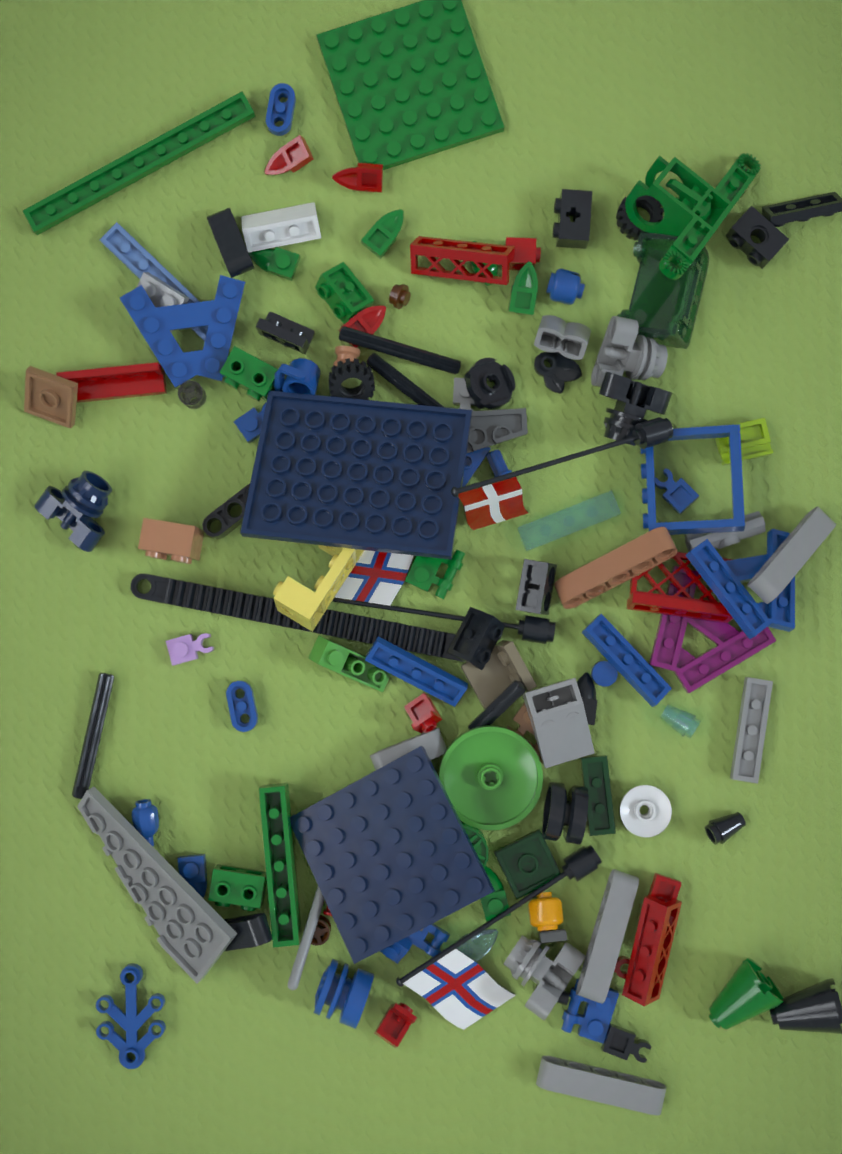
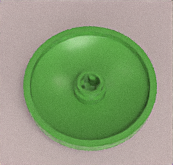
[439,725,543,830]

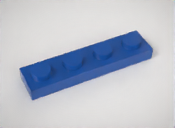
[581,614,672,707]
[365,636,468,707]

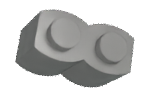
[534,315,591,360]

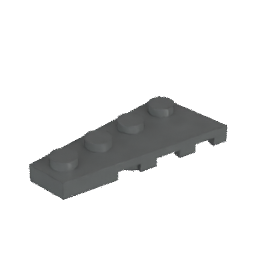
[467,408,528,453]

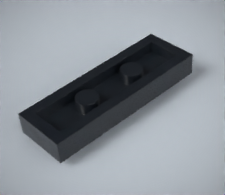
[762,192,842,227]

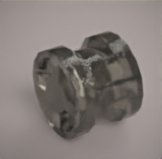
[178,380,207,409]

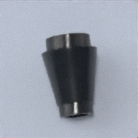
[705,812,746,845]

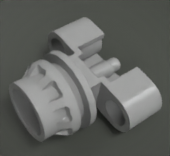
[591,316,668,387]
[504,935,586,1021]

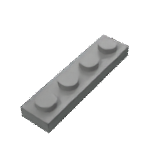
[730,677,773,784]

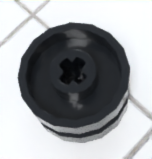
[542,782,589,845]

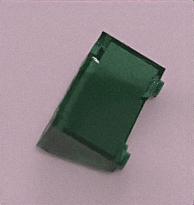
[617,233,709,349]

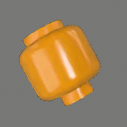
[528,892,564,931]

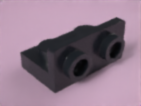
[256,312,315,355]
[447,607,505,670]

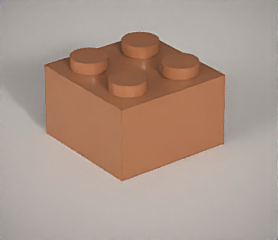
[138,518,204,564]

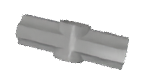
[685,511,766,552]

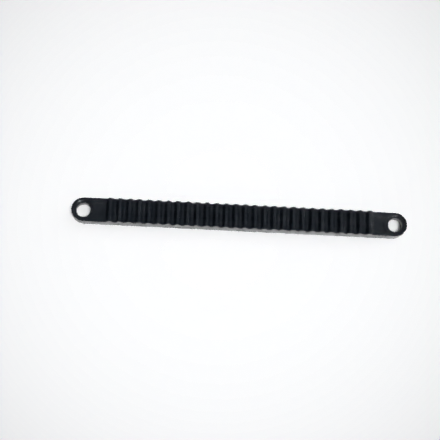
[130,574,465,662]

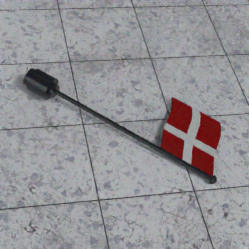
[451,417,673,530]

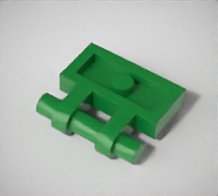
[405,549,465,599]

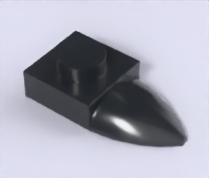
[577,672,598,725]

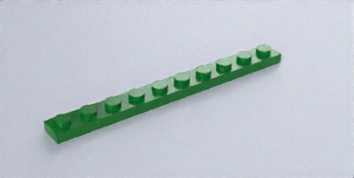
[23,91,256,235]

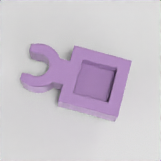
[166,633,215,665]

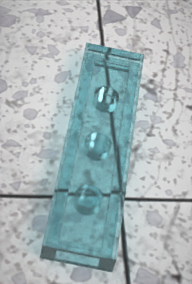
[517,490,621,552]

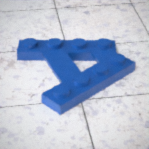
[120,275,245,388]
[685,529,795,640]

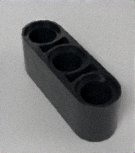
[207,207,255,278]
[202,484,250,539]
[224,913,273,951]

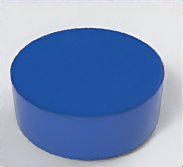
[591,661,618,687]

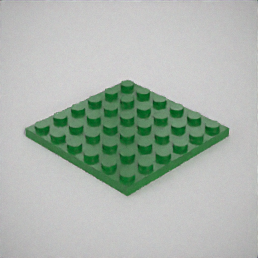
[316,0,505,170]

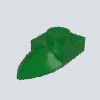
[361,209,404,259]
[249,247,300,281]
[508,262,538,315]
[480,866,511,922]

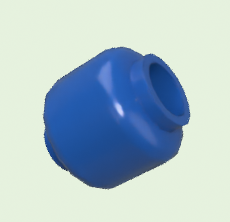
[546,268,585,305]

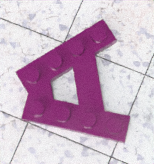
[649,566,776,693]

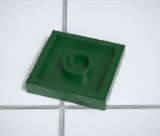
[494,829,561,899]

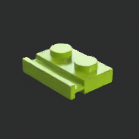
[715,417,774,466]

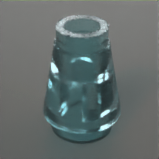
[660,704,701,738]

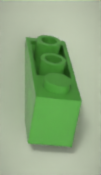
[308,635,391,692]

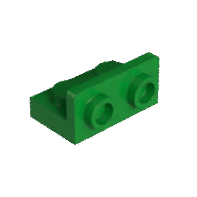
[315,262,375,324]

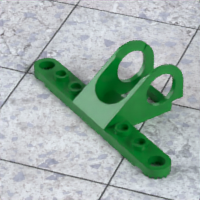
[625,153,761,280]

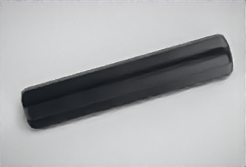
[468,680,526,730]

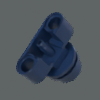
[35,471,112,552]

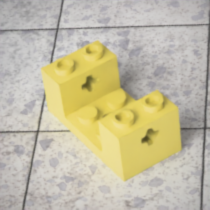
[273,545,365,632]

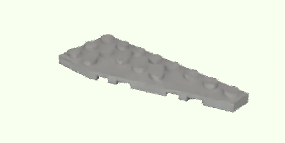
[77,787,237,984]

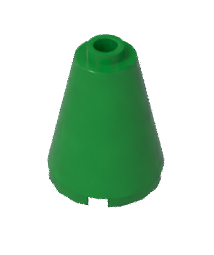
[709,958,783,1030]

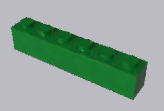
[259,782,302,948]

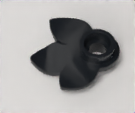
[534,352,582,394]

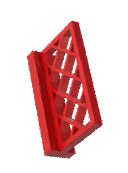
[627,552,734,623]

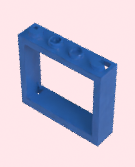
[640,424,745,535]

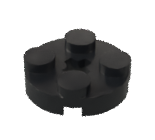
[464,358,515,409]

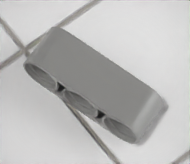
[370,728,447,770]

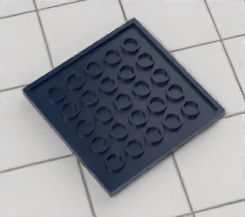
[290,746,495,964]

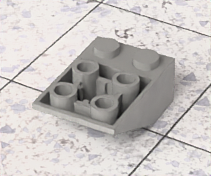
[522,678,595,768]

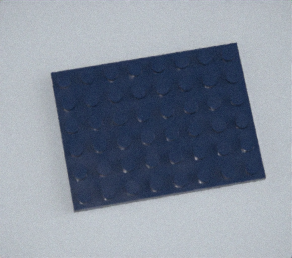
[240,391,472,560]

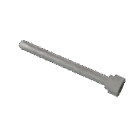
[288,886,324,990]

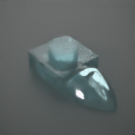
[456,929,498,962]

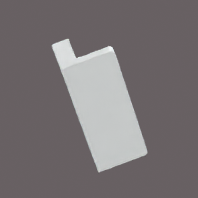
[241,202,321,252]

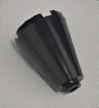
[770,978,842,1034]

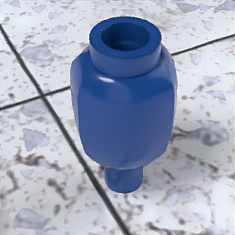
[132,799,159,846]

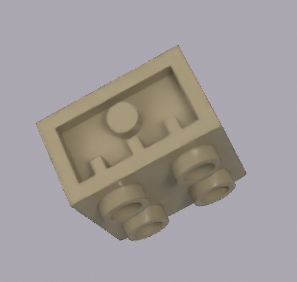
[461,640,537,709]

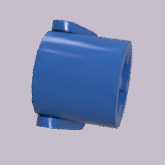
[274,358,321,395]

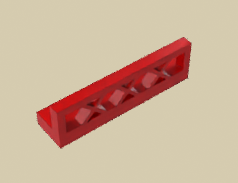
[410,236,515,285]
[56,362,167,403]
[622,895,682,1007]

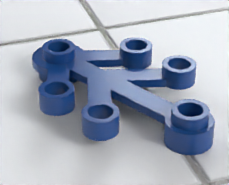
[96,963,166,1069]

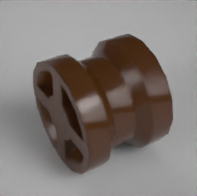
[311,915,331,946]

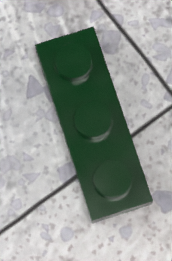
[580,755,616,836]

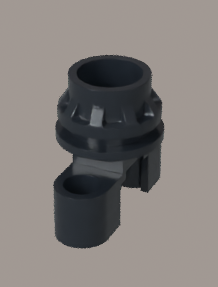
[599,372,672,446]

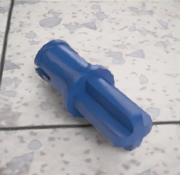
[486,449,512,477]

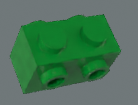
[220,346,278,401]
[208,864,267,911]

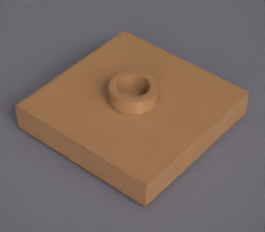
[24,366,78,429]

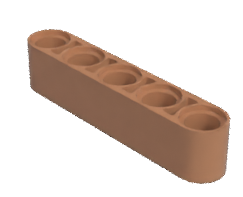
[554,527,677,609]

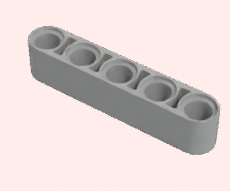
[747,506,836,604]
[576,869,639,1004]
[536,1056,666,1115]

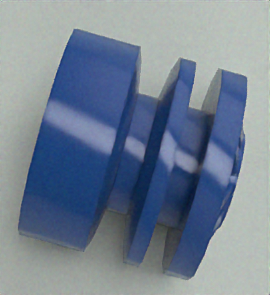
[313,959,374,1029]

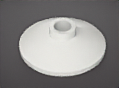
[620,785,672,837]

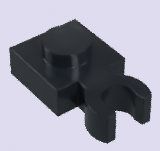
[601,1023,652,1063]

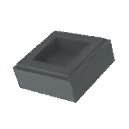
[538,929,567,943]

